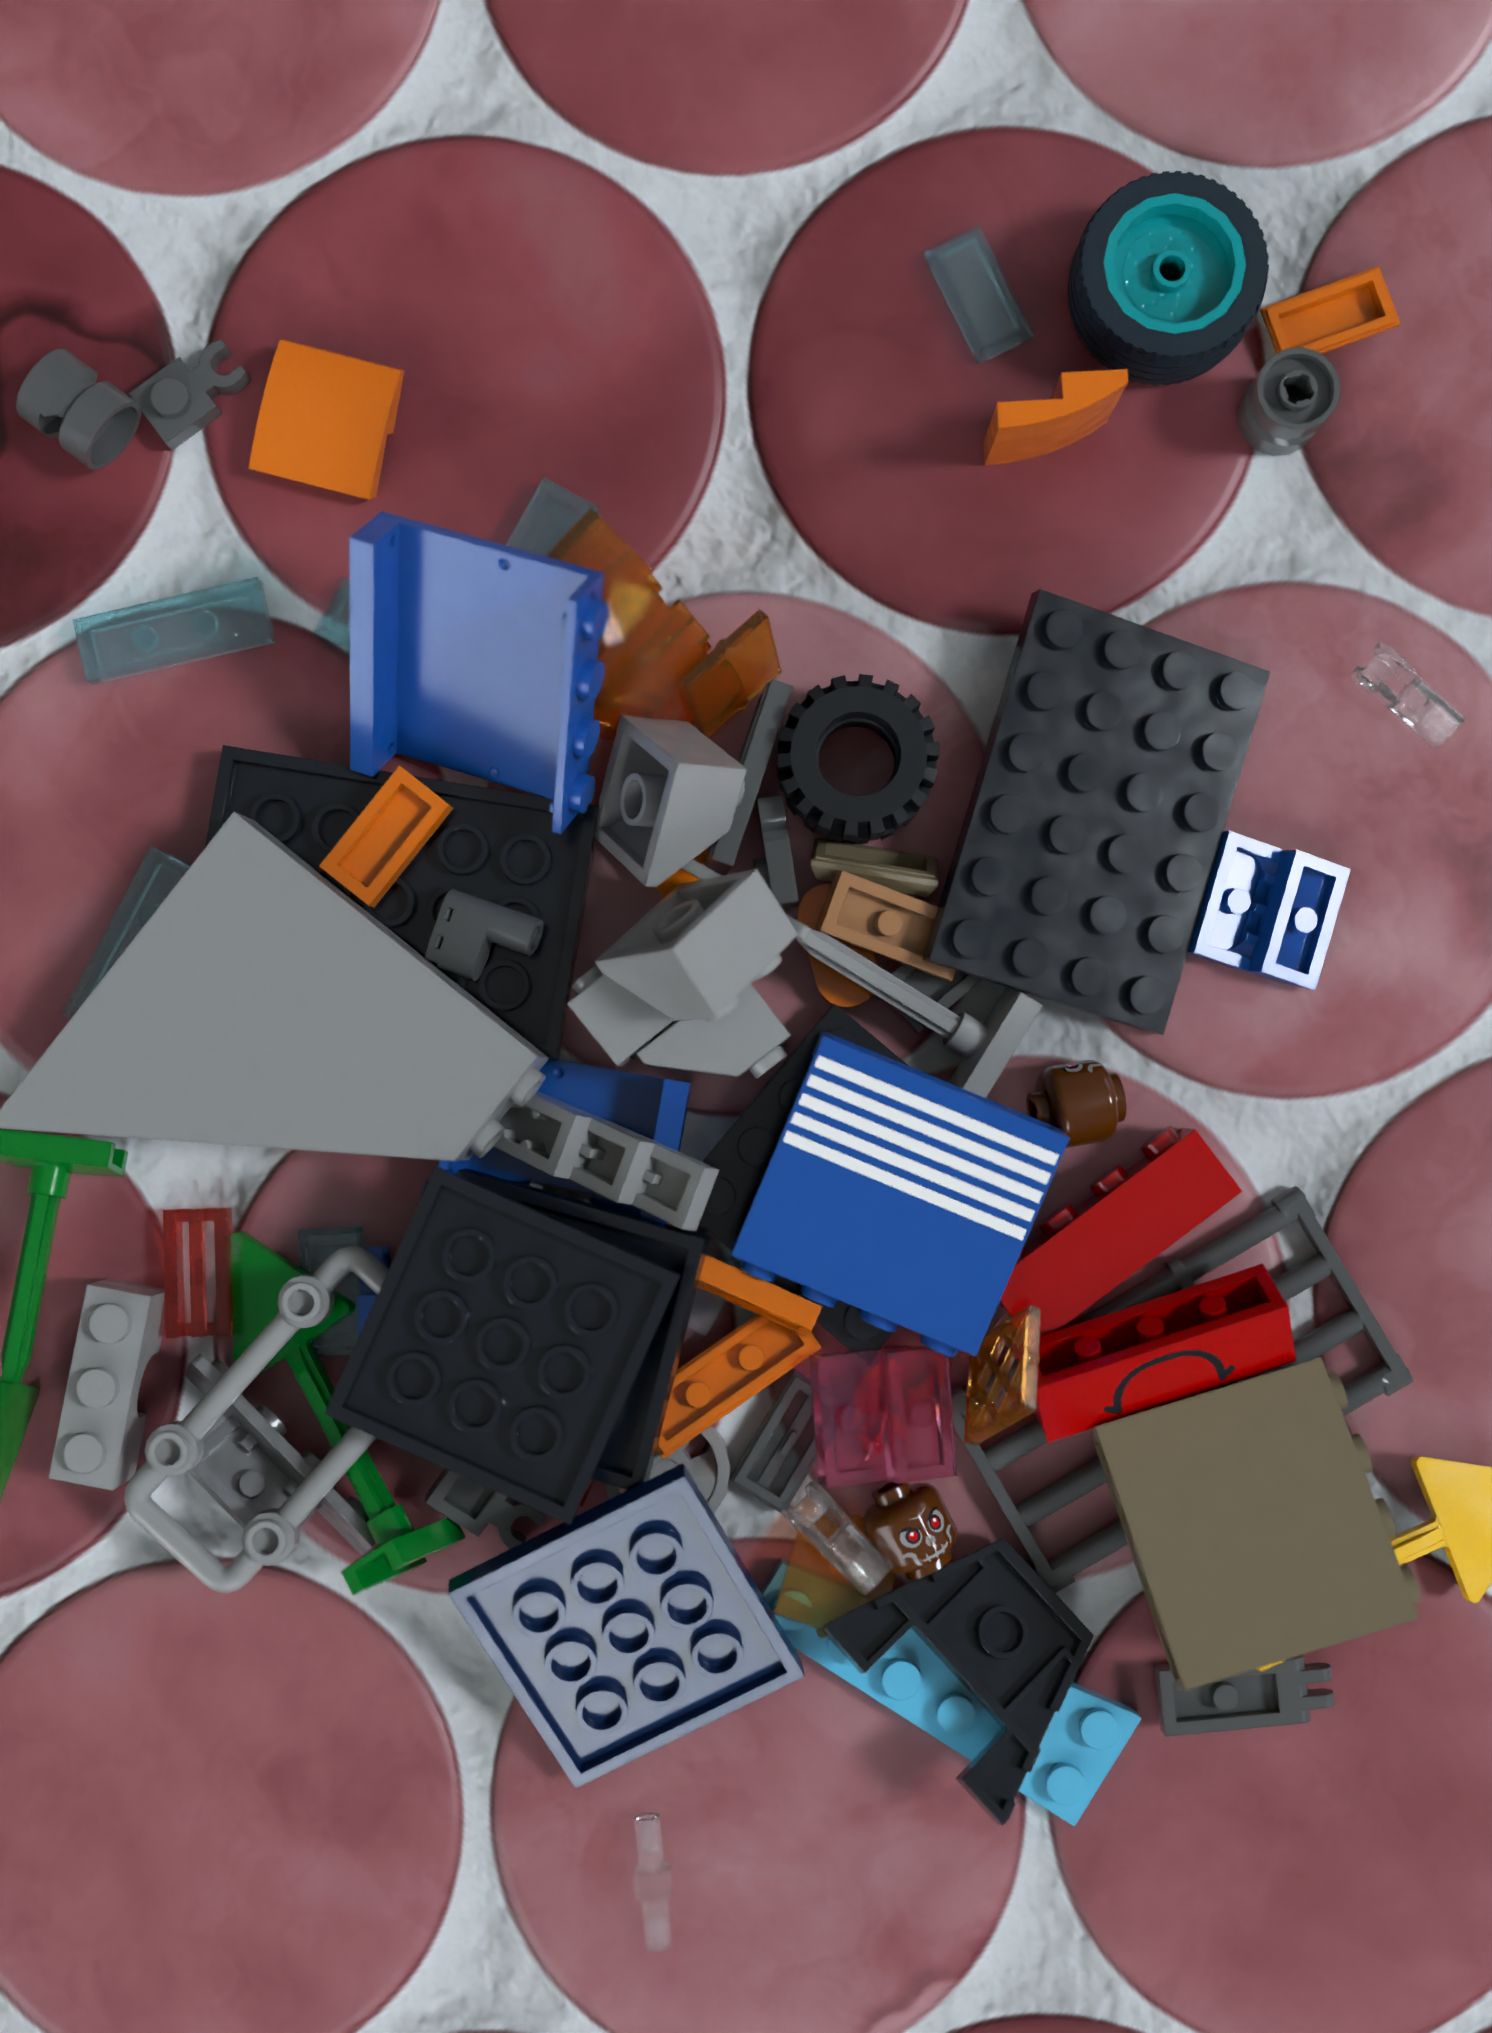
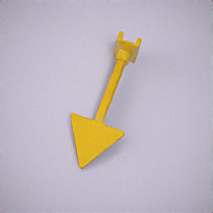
[1257,1456,1492,1672]

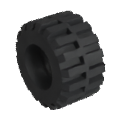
[776,674,940,844]

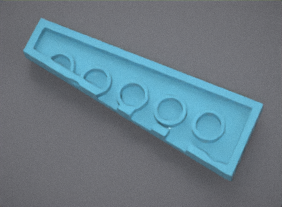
[761,1558,1142,1827]

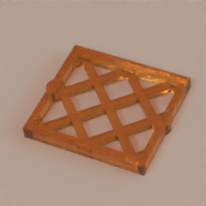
[964,1305,1041,1446]

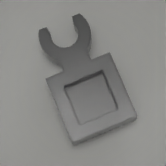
[129,340,251,451]
[753,795,799,909]
[425,1468,546,1549]

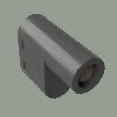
[425,889,544,981]

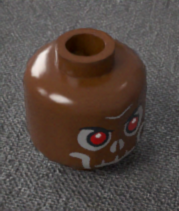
[1026,1060,1127,1148]
[862,1477,958,1580]

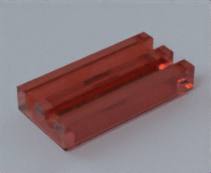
[163,1207,233,1338]

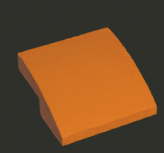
[248,339,405,500]
[983,369,1128,465]

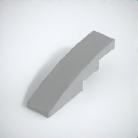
[493,1091,719,1231]

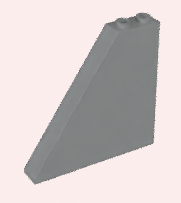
[0,812,549,1161]

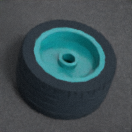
[1068,171,1269,386]

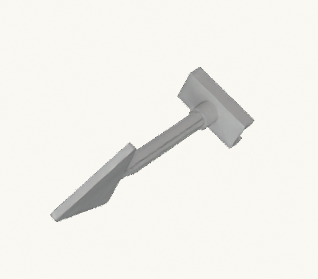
[682,859,1043,1098]

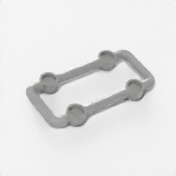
[124,1246,389,1593]

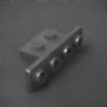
[185,1354,376,1555]

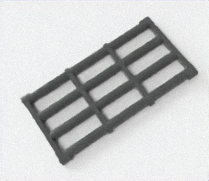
[935,1186,1413,1593]

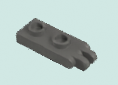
[1154,1654,1335,1737]

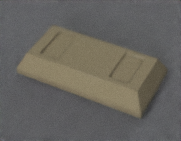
[810,838,939,897]

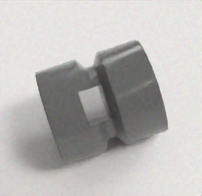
[1237,347,1341,456]
[16,348,142,471]

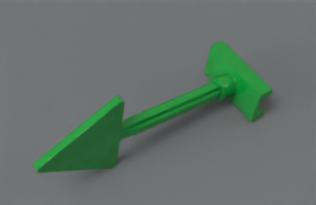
[0,1128,128,1501]
[230,1231,466,1595]

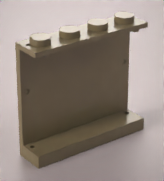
[1091,1357,1421,1691]

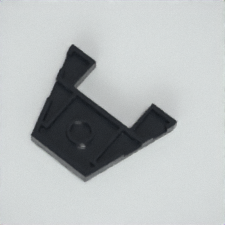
[821,1538,1094,1826]

